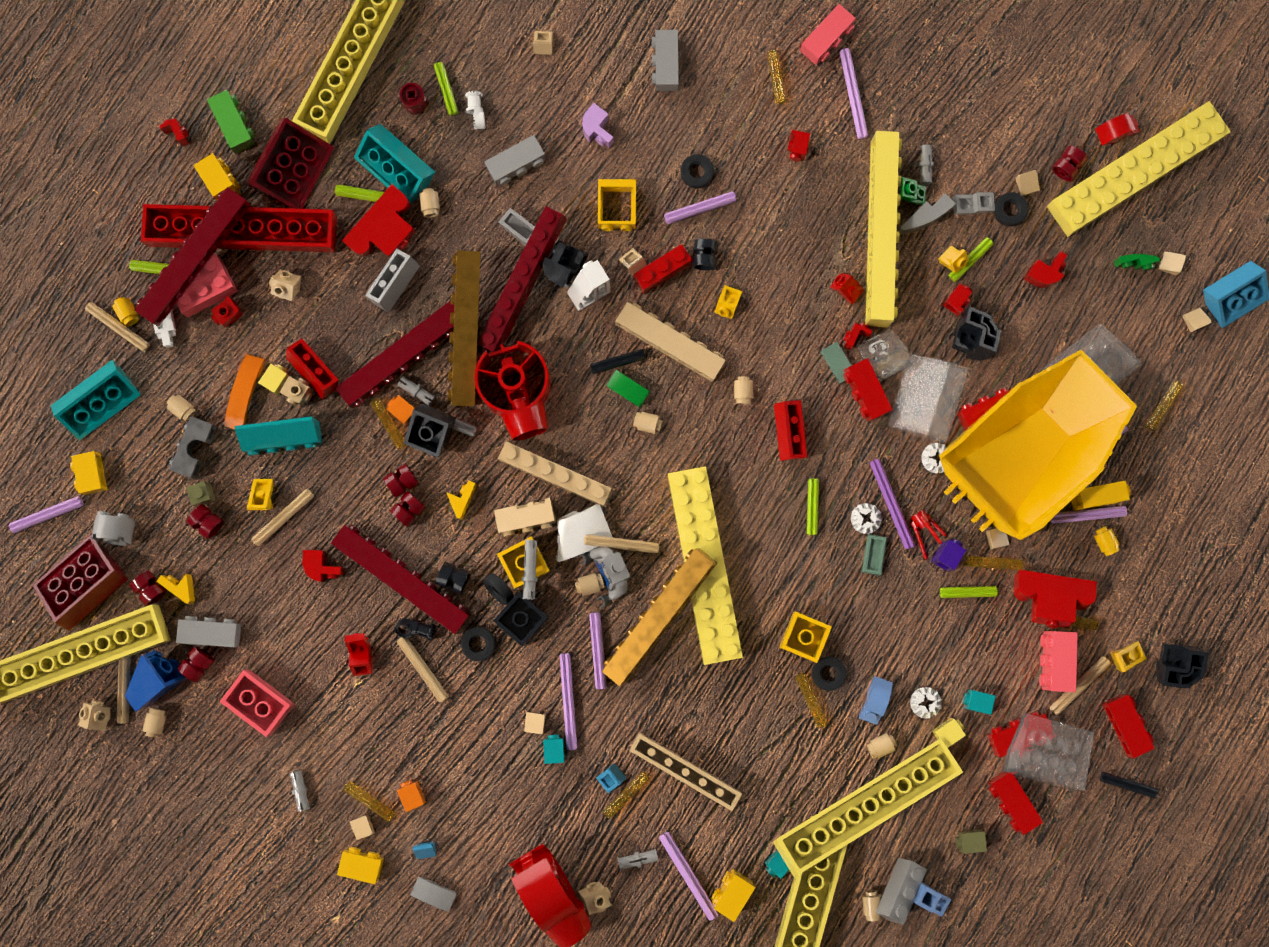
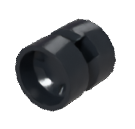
[692,239,719,271]
[436,561,471,594]

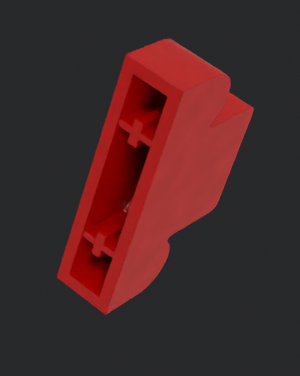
[342,184,415,258]
[1013,569,1097,628]

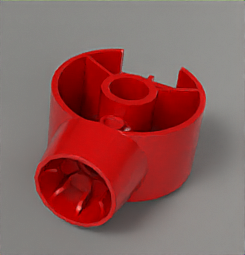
[475,341,551,441]
[508,843,591,947]

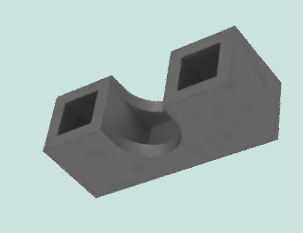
[169,416,217,480]

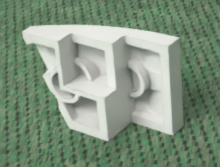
[556,504,613,562]

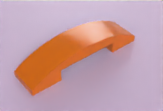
[224,354,265,430]

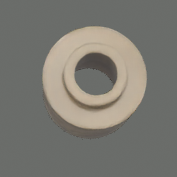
[419,188,440,218]
[734,376,753,405]
[167,395,196,422]
[633,411,663,434]
[575,573,604,596]
[142,708,166,737]
[866,733,897,759]
[862,890,882,921]

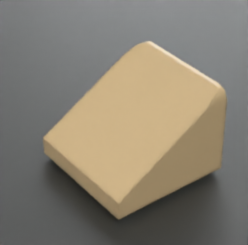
[533,31,553,55]
[1016,170,1040,196]
[619,248,647,277]
[1158,252,1186,276]
[1182,308,1212,332]
[986,528,1009,550]
[524,712,546,734]
[350,814,375,840]

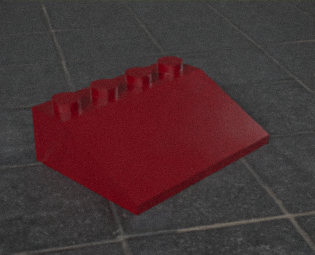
[245,117,335,209]
[32,534,128,631]

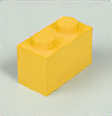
[70,451,108,495]
[337,847,384,884]

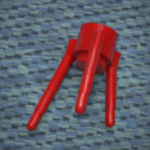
[910,510,947,560]

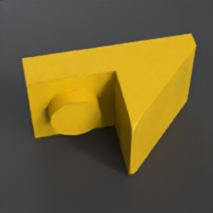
[247,479,274,510]
[447,480,477,520]
[157,574,195,604]
[1110,641,1147,672]

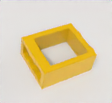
[598,179,636,231]
[1071,481,1131,511]

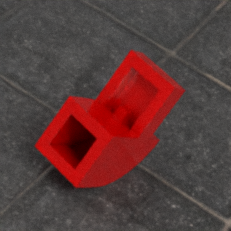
[1095,113,1140,146]
[1024,251,1067,288]
[302,550,344,582]
[345,633,373,676]

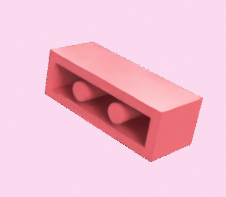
[800,4,856,65]

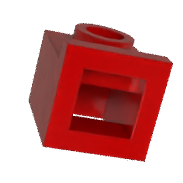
[787,130,810,161]
[943,284,972,316]
[211,296,244,328]

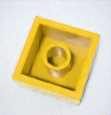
[193,153,242,200]
[497,536,550,589]
[779,611,832,663]
[711,869,756,922]

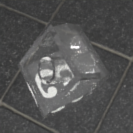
[857,329,912,381]

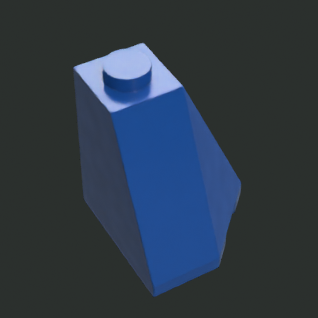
[125,650,186,712]

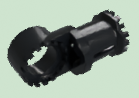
[394,618,436,641]

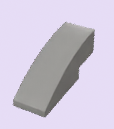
[898,194,956,235]
[498,208,555,257]

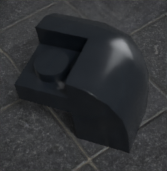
[543,240,589,288]
[952,306,1000,361]
[1156,642,1209,688]

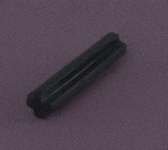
[590,349,645,374]
[1100,772,1158,799]

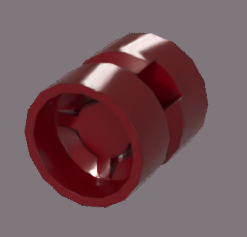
[399,82,427,115]
[1052,145,1088,182]
[383,463,419,498]
[389,491,426,527]
[186,504,224,540]
[129,570,167,607]
[177,646,215,683]

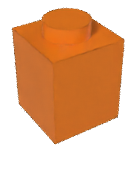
[386,395,414,426]
[397,780,426,812]

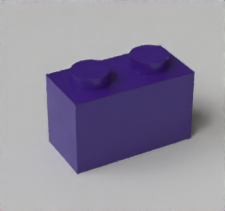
[931,539,966,572]

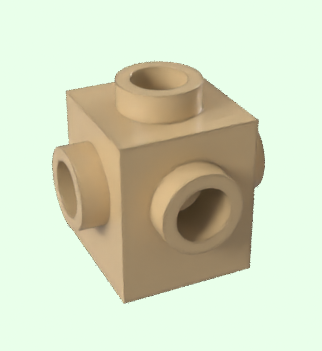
[269,269,301,301]
[279,376,313,406]
[79,700,111,731]
[578,882,611,916]

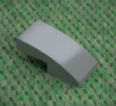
[952,192,995,215]
[410,876,457,912]

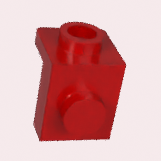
[159,118,190,147]
[830,273,864,304]
[843,323,872,350]

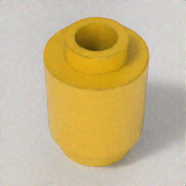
[112,297,139,326]
[1094,526,1120,556]

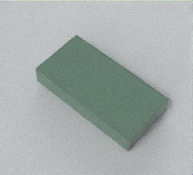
[820,342,851,384]
[861,534,887,576]

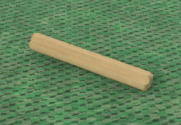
[85,302,150,352]
[251,489,314,546]
[584,534,659,553]
[397,637,449,703]
[117,656,131,724]
[1050,657,1111,715]

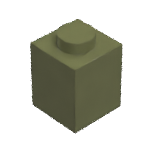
[186,481,216,507]
[955,829,987,854]

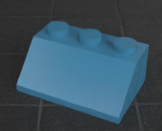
[1203,261,1269,328]

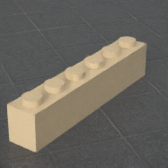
[615,302,725,383]
[498,442,612,507]
[629,732,742,811]

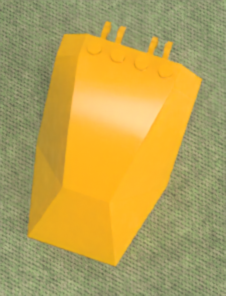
[939,349,1137,540]

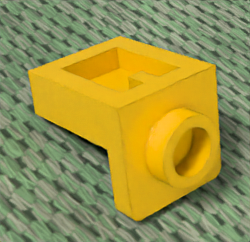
[938,246,969,273]
[715,285,742,319]

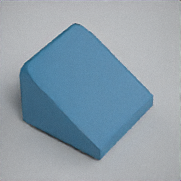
[596,763,626,793]
[413,841,436,859]

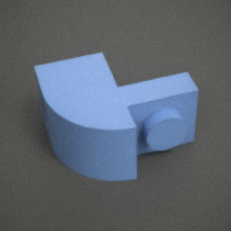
[859,676,893,725]
[914,882,951,917]

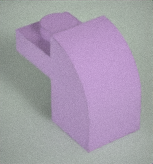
[582,103,614,148]

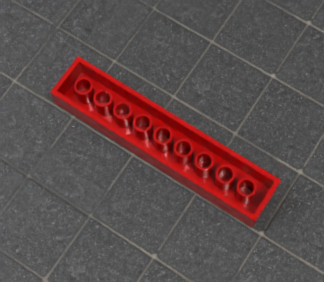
[141,204,337,253]

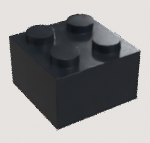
[403,403,456,458]
[493,592,549,647]

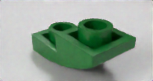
[900,177,926,206]
[1114,254,1160,271]
[606,370,650,407]

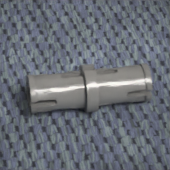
[919,145,934,185]
[397,376,436,407]
[289,770,310,812]
[618,849,659,871]

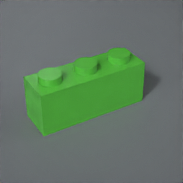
[207,90,256,154]

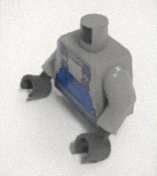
[577,547,630,608]

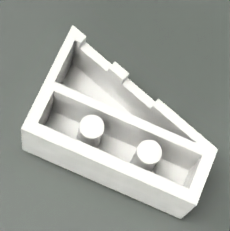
[567,260,611,311]

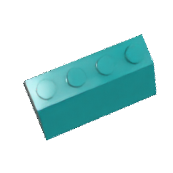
[354,124,436,205]
[51,359,141,441]
[235,417,322,456]

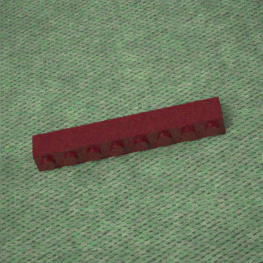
[134,187,250,327]
[477,206,567,352]
[335,300,454,409]
[330,524,471,634]

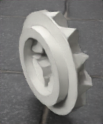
[922,443,947,473]
[851,503,882,534]
[910,687,942,718]

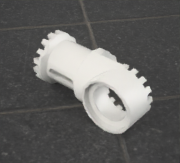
[465,91,485,130]

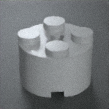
[91,511,135,546]

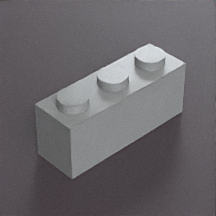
[652,30,679,91]
[484,135,546,186]
[365,249,420,313]
[176,616,241,647]
[875,858,927,925]

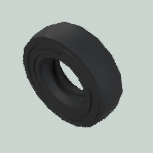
[680,154,714,189]
[994,192,1028,227]
[483,573,514,605]
[461,627,496,661]
[811,656,846,691]

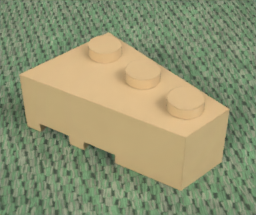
[494,498,556,537]

